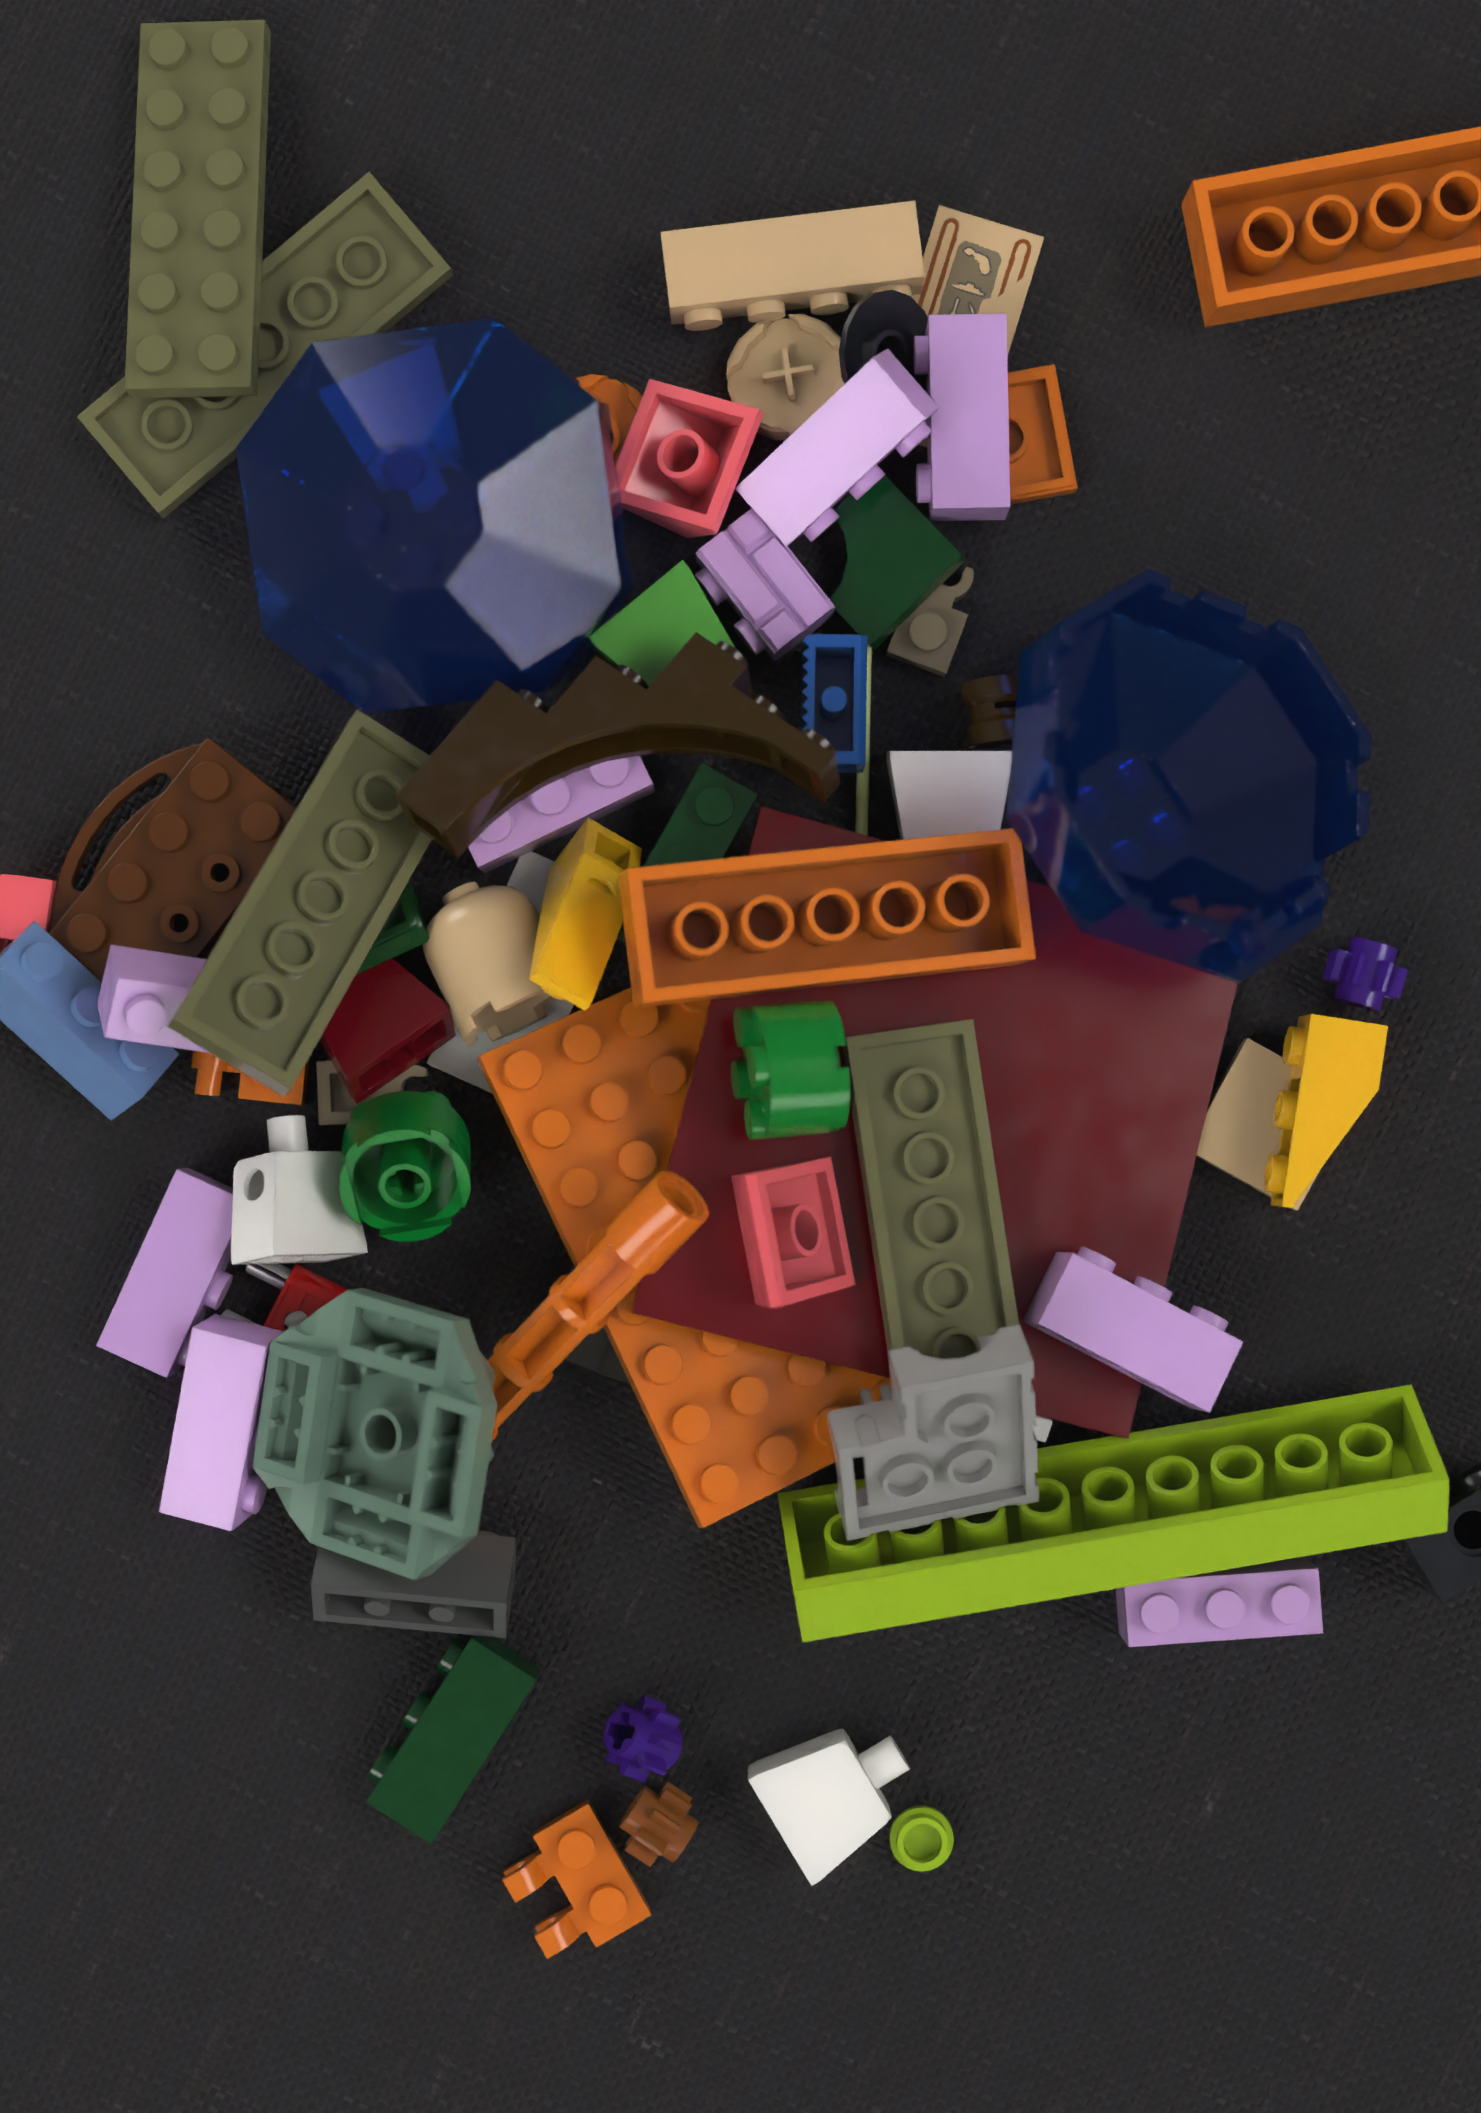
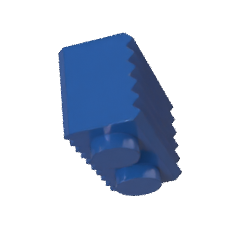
[800,634,867,773]

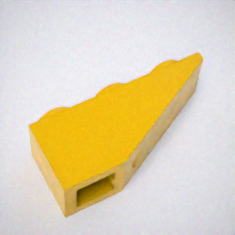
[529,817,642,1011]
[1264,1014,1388,1208]

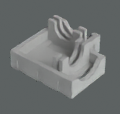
[827,1325,1039,1541]

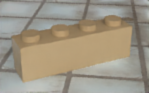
[661,201,925,331]

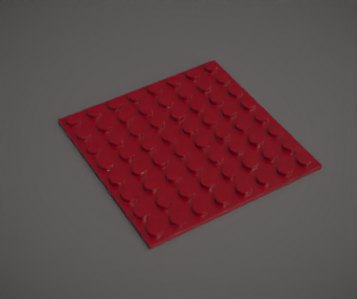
[630,806,1247,1438]

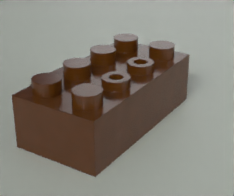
[49,737,297,982]

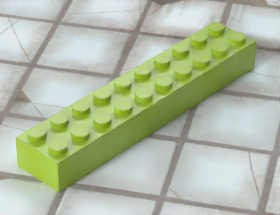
[777,1384,1449,1643]

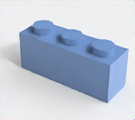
[0,921,179,1121]

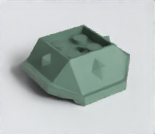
[252,1288,497,1580]

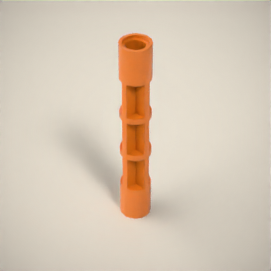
[487,1171,709,1441]

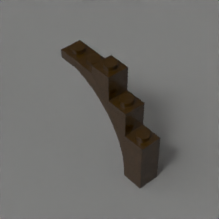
[396,632,840,858]

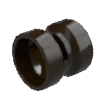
[960,674,1032,749]

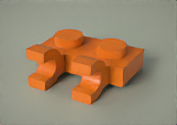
[502,1799,652,1959]

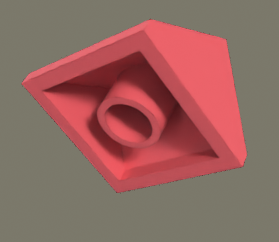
[603,379,764,538]
[731,1156,856,1308]

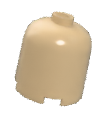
[422,882,567,1046]

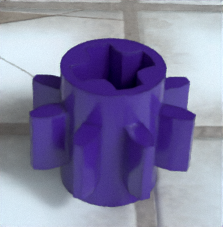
[1322,937,1408,1012]
[604,1695,683,1782]

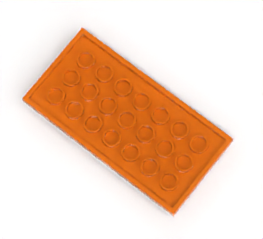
[477,987,892,1528]

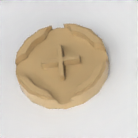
[726,314,844,440]

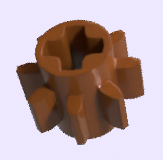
[619,1781,699,1867]

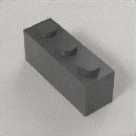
[311,1531,516,1638]

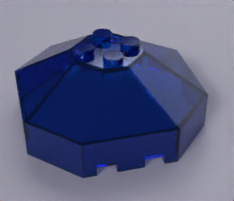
[236,318,632,713]
[1007,569,1371,984]

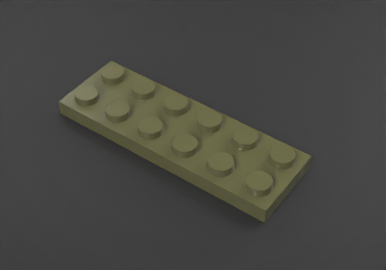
[124,20,271,398]
[77,172,453,519]
[167,709,432,1097]
[842,1019,1019,1359]

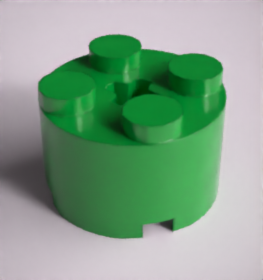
[731,1000,850,1140]
[339,1091,471,1242]

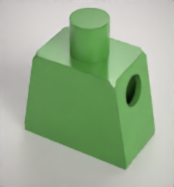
[589,560,735,687]

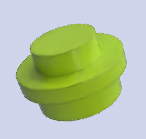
[889,1805,954,1872]

